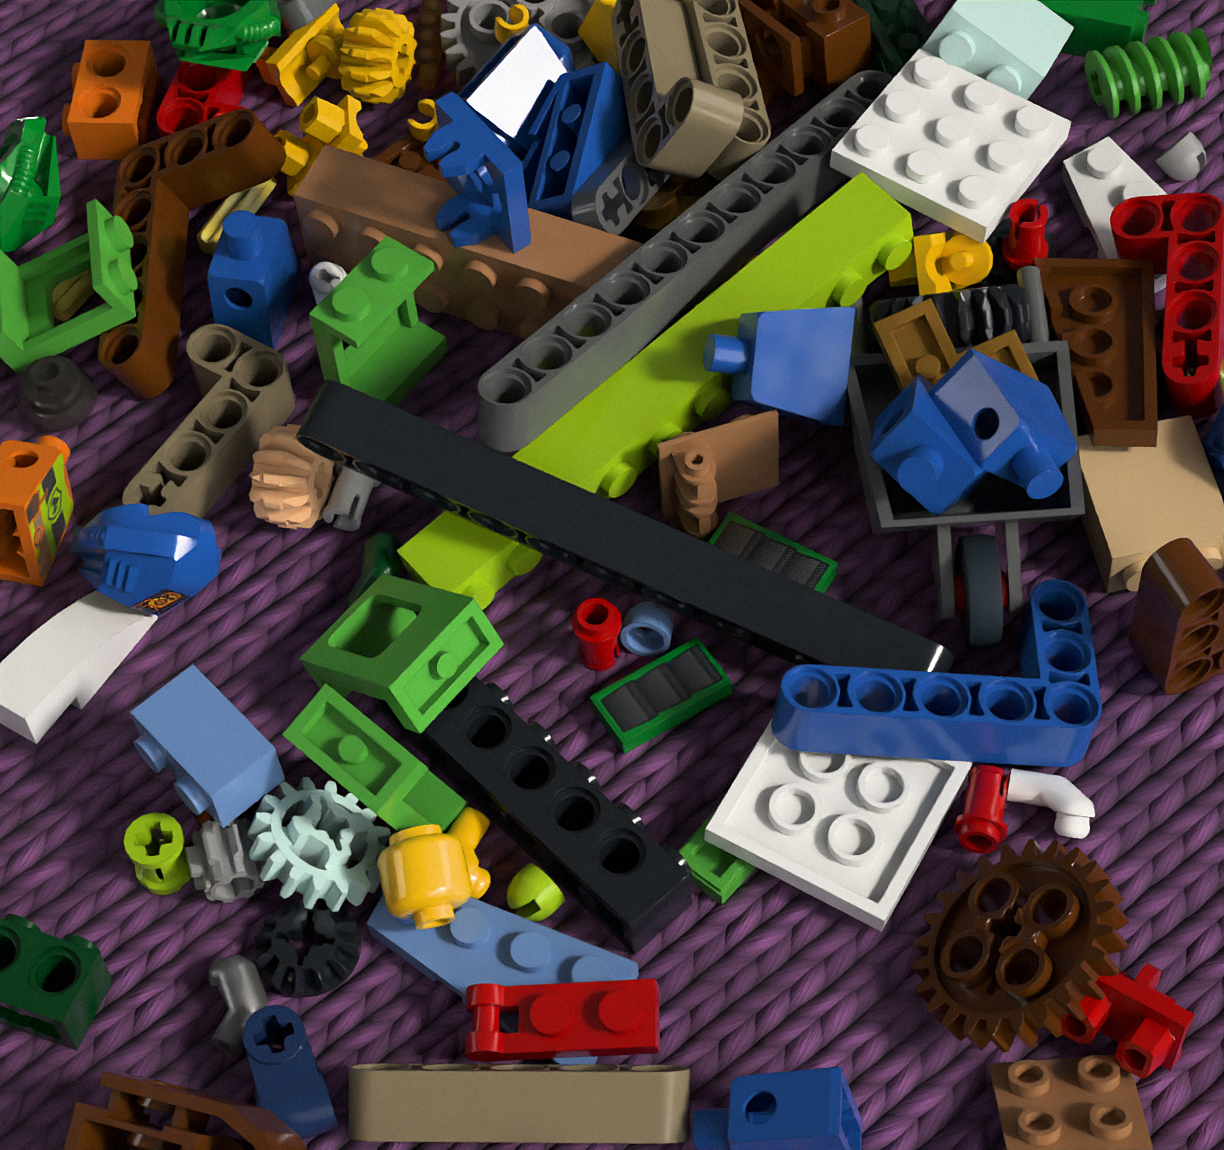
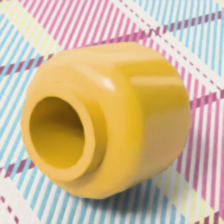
[377,824,472,930]

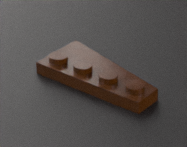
[1033,258,1158,447]

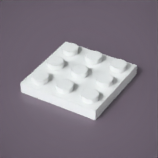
[829,48,1071,244]
[704,719,972,932]

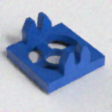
[423,92,531,254]

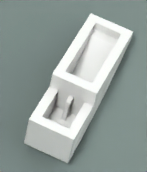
[0,591,158,744]

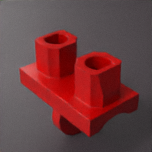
[1060,963,1195,1079]

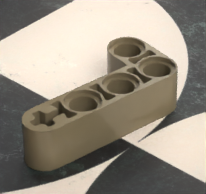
[612,0,744,180]
[122,324,295,518]

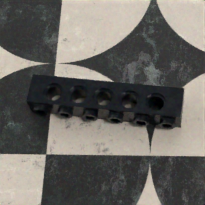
[372,676,692,955]

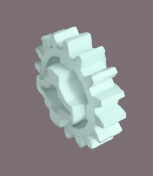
[247,777,391,912]

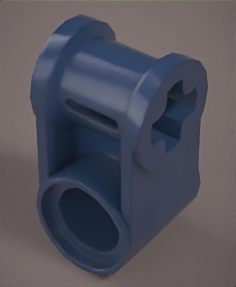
[243,1005,339,1140]

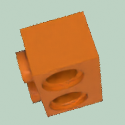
[62,40,161,160]

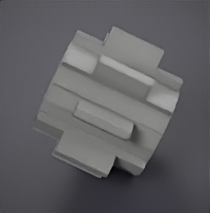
[185,818,266,903]

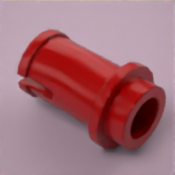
[1001,198,1049,271]
[571,598,622,671]
[954,765,1010,854]

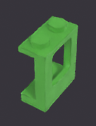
[0,199,138,373]
[309,236,448,406]
[299,573,504,734]
[282,683,469,833]

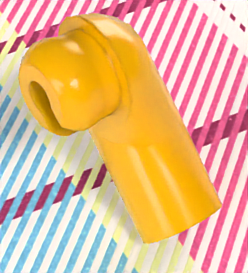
[446,806,491,900]

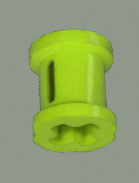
[124,812,192,895]

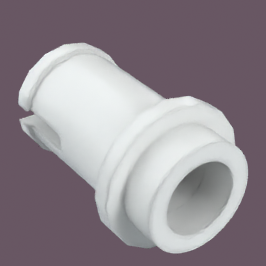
[322,463,381,531]

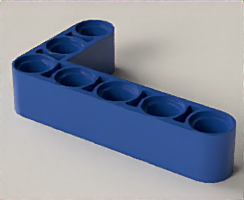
[771,579,1102,767]

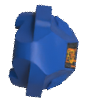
[70,503,222,616]

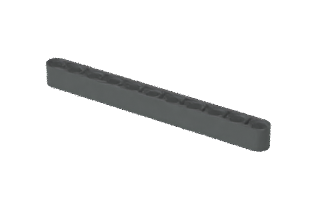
[477,70,894,452]

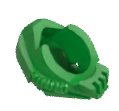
[154,0,281,72]
[0,116,61,253]

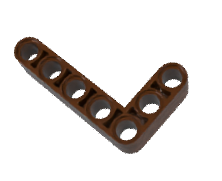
[98,108,287,400]
[1129,538,1224,695]

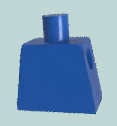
[207,210,302,350]
[703,307,855,426]
[928,348,1078,499]
[869,373,991,516]
[693,1067,862,1150]

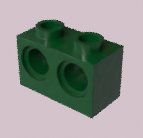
[0,914,113,1051]

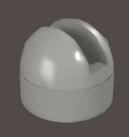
[1155,131,1206,182]

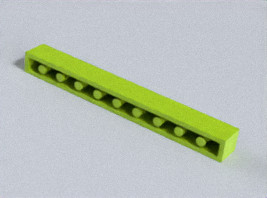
[397,171,914,610]

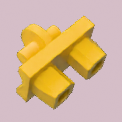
[255,3,345,107]
[274,94,368,197]
[888,230,993,295]

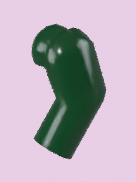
[344,533,403,606]

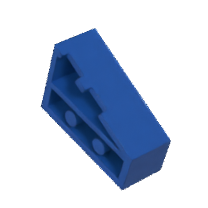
[522,61,631,221]

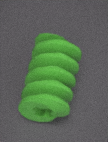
[1084,28,1212,119]

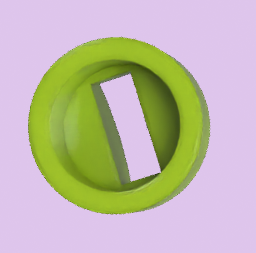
[506,863,566,922]

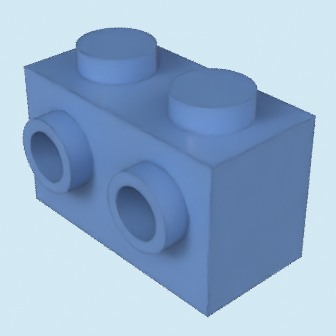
[130,664,285,828]

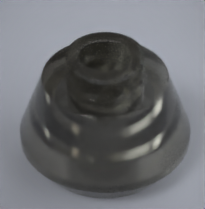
[17,356,98,432]

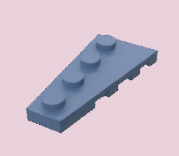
[367,894,639,1064]

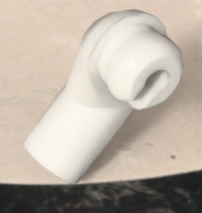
[1007,768,1095,839]

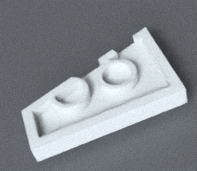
[1061,136,1167,294]

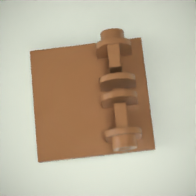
[657,409,779,540]
[989,1055,1153,1150]

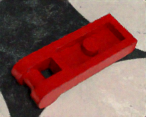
[465,978,660,1062]

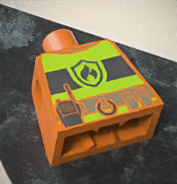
[0,435,74,587]

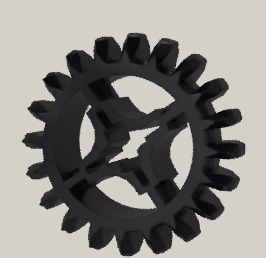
[867,284,1032,354]

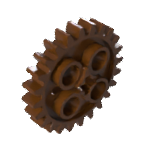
[912,839,1129,1052]

